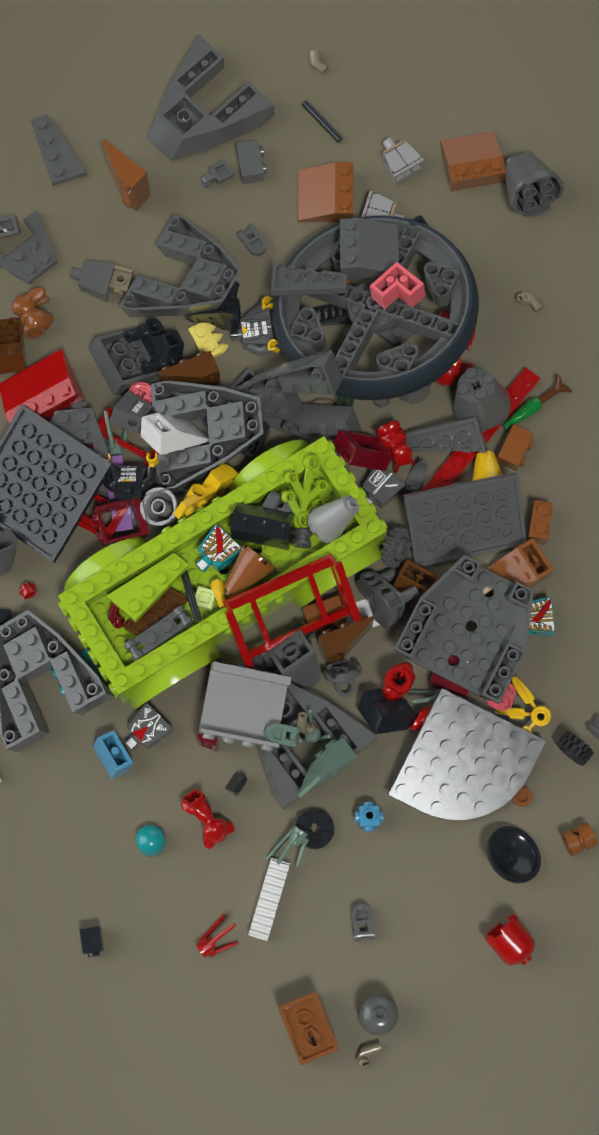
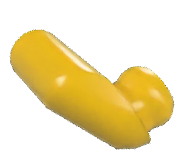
[210,579,226,608]

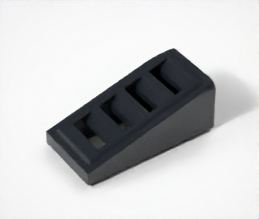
[313,304,350,326]

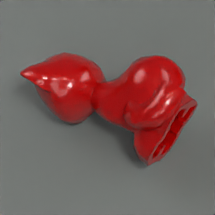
[181,789,235,849]

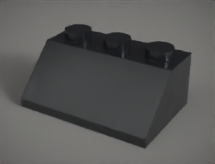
[231,503,295,550]

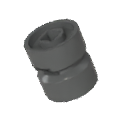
[262,490,293,513]

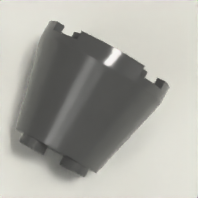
[505,151,564,217]
[454,368,511,432]

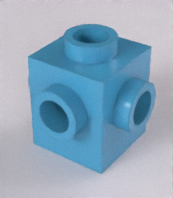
[355,802,383,831]

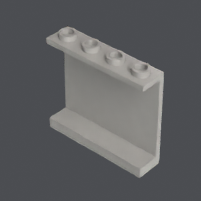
[198,662,291,751]

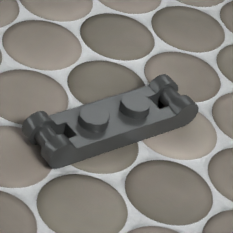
[124,606,194,661]

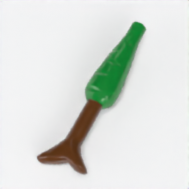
[502,374,572,430]

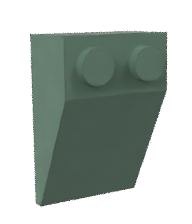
[298,738,357,798]

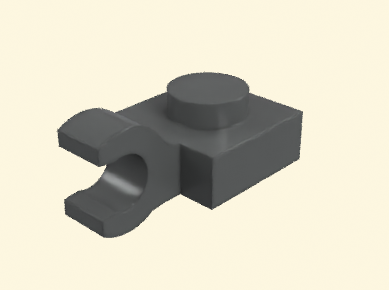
[201,159,234,188]

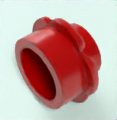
[19,582,37,599]

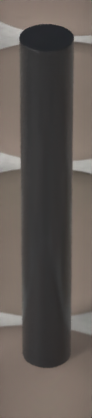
[302,100,343,143]
[181,571,202,623]

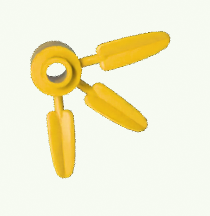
[495,676,552,733]

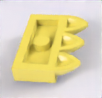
[188,323,228,358]

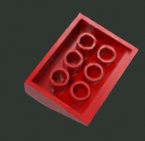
[0,349,85,424]

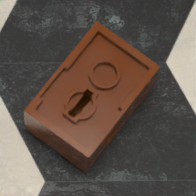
[278,991,339,1066]

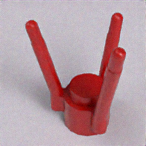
[196,914,238,958]

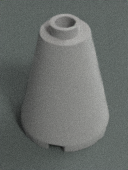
[140,487,181,526]
[308,496,359,543]

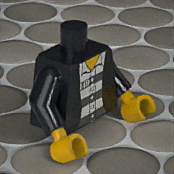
[100,453,159,501]

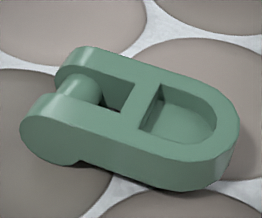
[265,723,300,748]

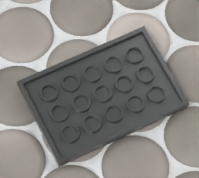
[404,472,527,566]

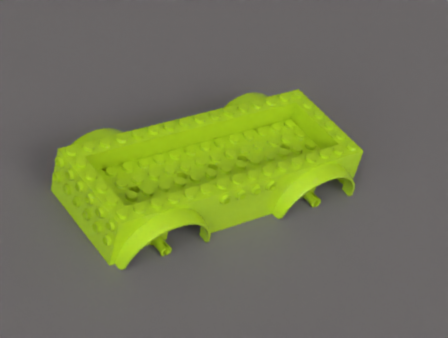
[58,436,387,710]

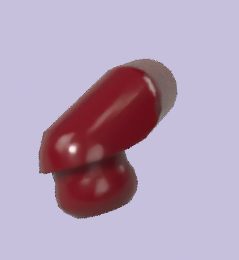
[108,603,126,629]

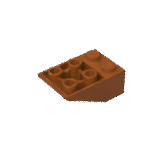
[487,538,554,588]

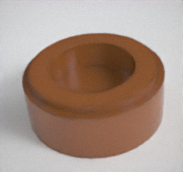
[512,787,532,807]

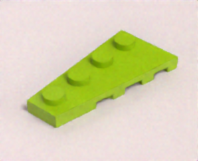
[107,553,189,623]

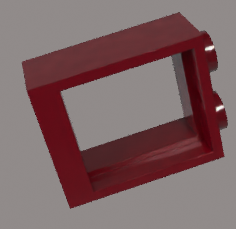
[333,429,393,471]
[91,498,150,548]

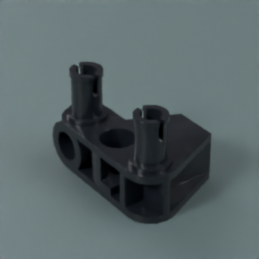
[186,281,241,330]
[124,318,185,375]

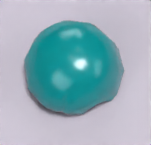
[135,824,166,857]

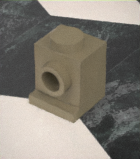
[109,265,134,297]

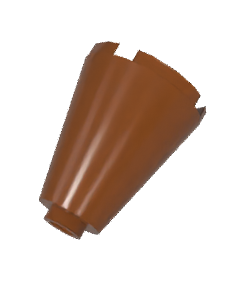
[224,544,275,598]

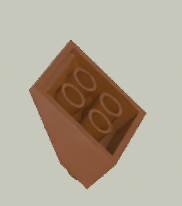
[440,131,505,191]
[102,139,151,211]
[298,162,353,222]

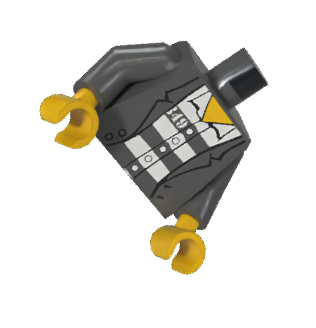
[230,296,280,356]

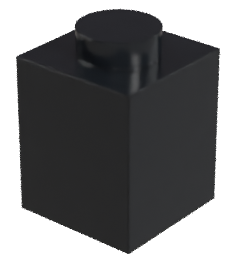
[79,926,104,958]

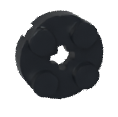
[295,809,335,850]

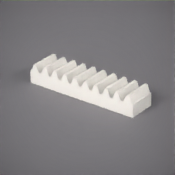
[248,858,290,941]

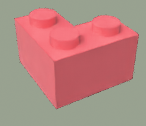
[370,262,425,309]

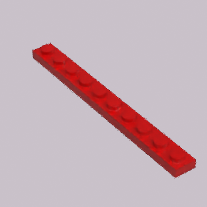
[421,367,541,491]

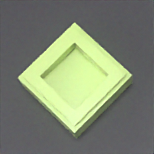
[195,586,216,611]

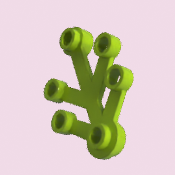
[282,455,328,529]

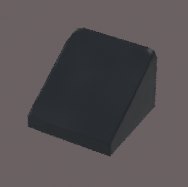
[225,773,247,796]

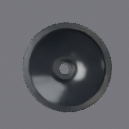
[486,826,541,884]

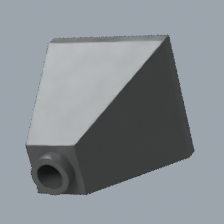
[268,629,321,688]

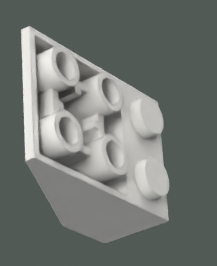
[141,413,209,455]

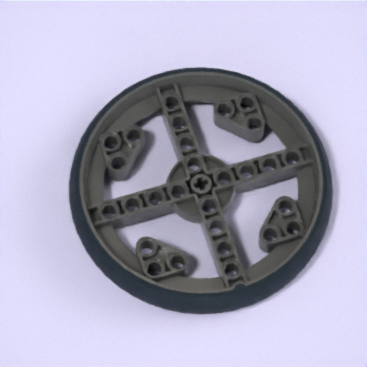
[273,215,479,400]

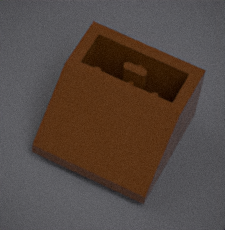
[393,559,441,611]

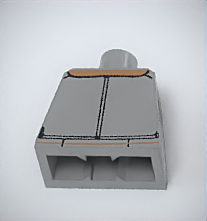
[382,137,424,184]
[361,191,405,218]

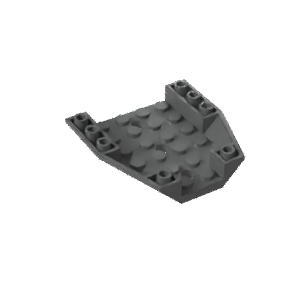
[394,555,534,704]

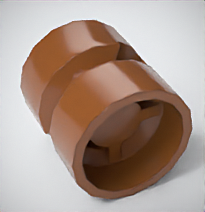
[561,822,598,857]

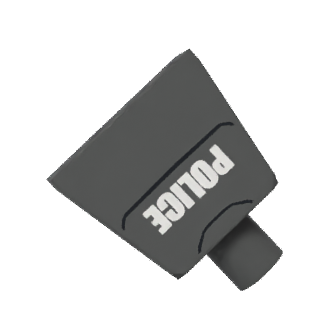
[109,391,152,432]

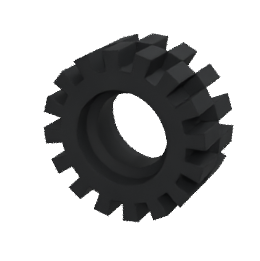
[556,731,594,766]

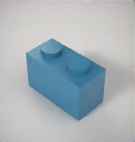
[93,730,133,780]

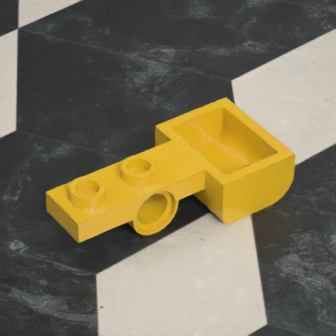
[173,464,238,519]

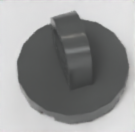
[322,660,362,697]

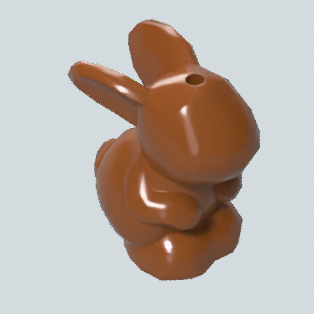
[11,287,54,339]

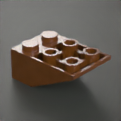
[0,317,26,374]
[158,351,221,386]
[318,615,374,665]

